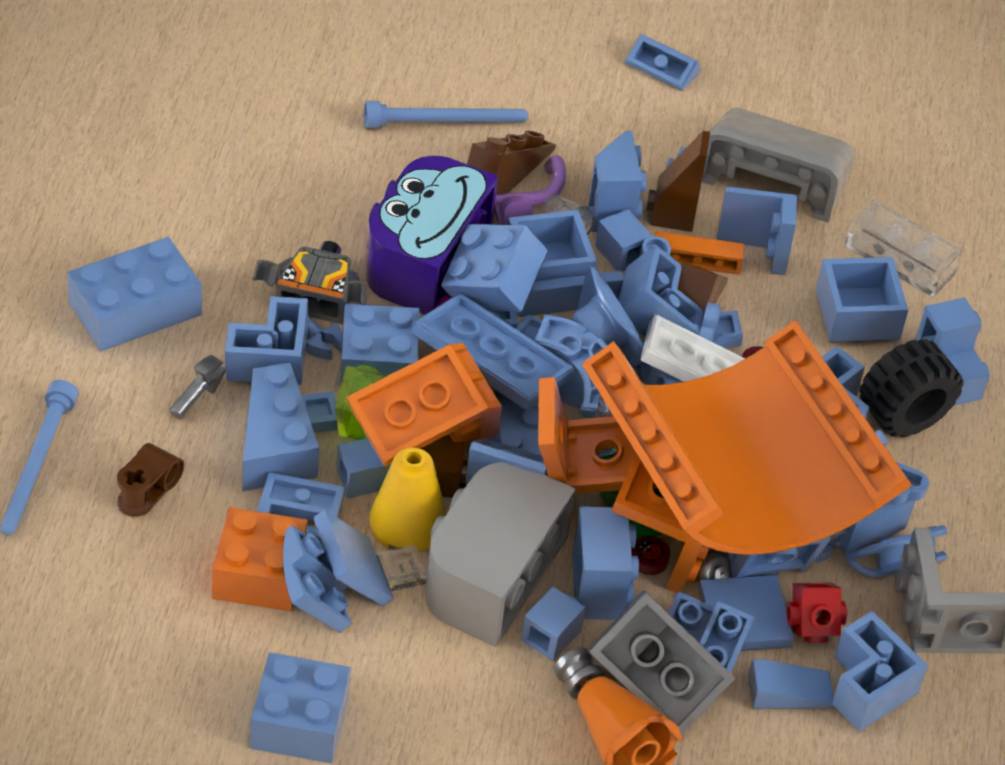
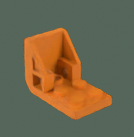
[347,343,502,467]

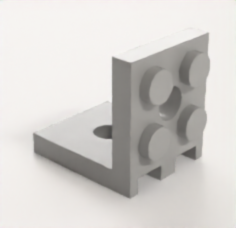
[895,528,1005,653]

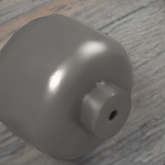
[695,551,732,583]

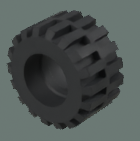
[859,339,964,438]

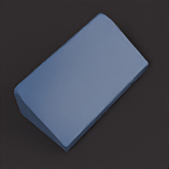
[624,34,701,91]

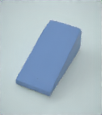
[748,659,834,709]

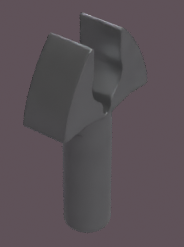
[169,355,226,419]

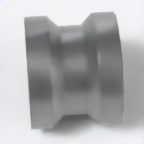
[553,647,605,699]

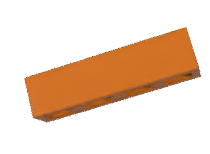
[655,231,744,275]

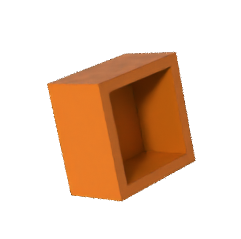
[212,507,308,611]

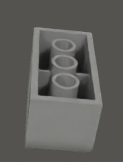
[425,462,576,647]

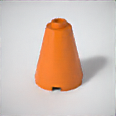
[577,676,682,765]

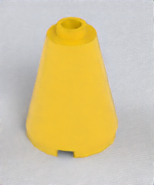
[369,448,447,554]

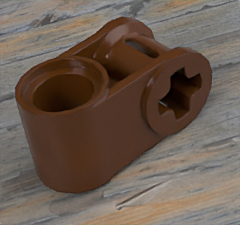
[117,443,185,517]

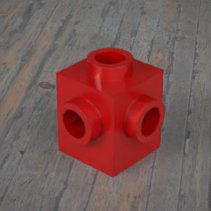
[786,582,847,643]

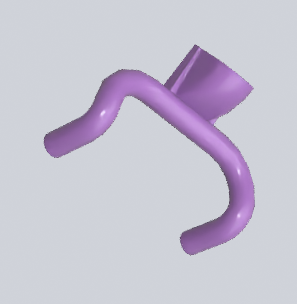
[494,155,566,225]

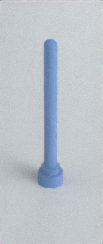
[364,101,528,129]
[0,380,79,536]

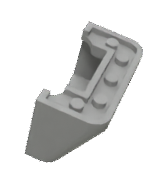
[702,108,855,223]

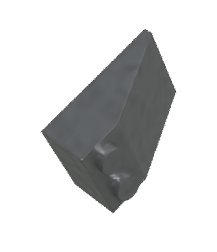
[588,590,736,735]

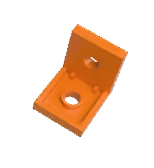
[538,377,636,494]
[611,453,710,592]

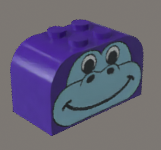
[366,156,498,315]

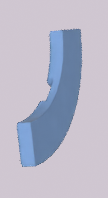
[535,314,613,418]

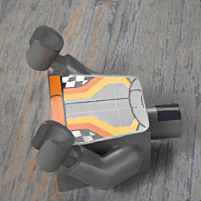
[253,241,367,325]

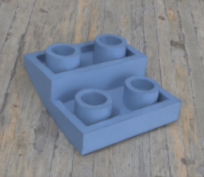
[283,526,352,633]
[669,591,755,673]

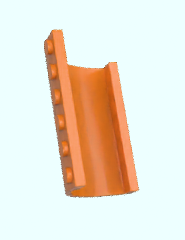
[582,320,912,555]

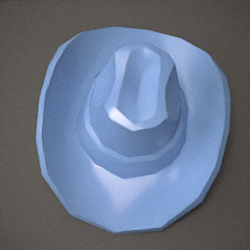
[573,265,644,368]

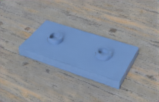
[411,293,575,410]

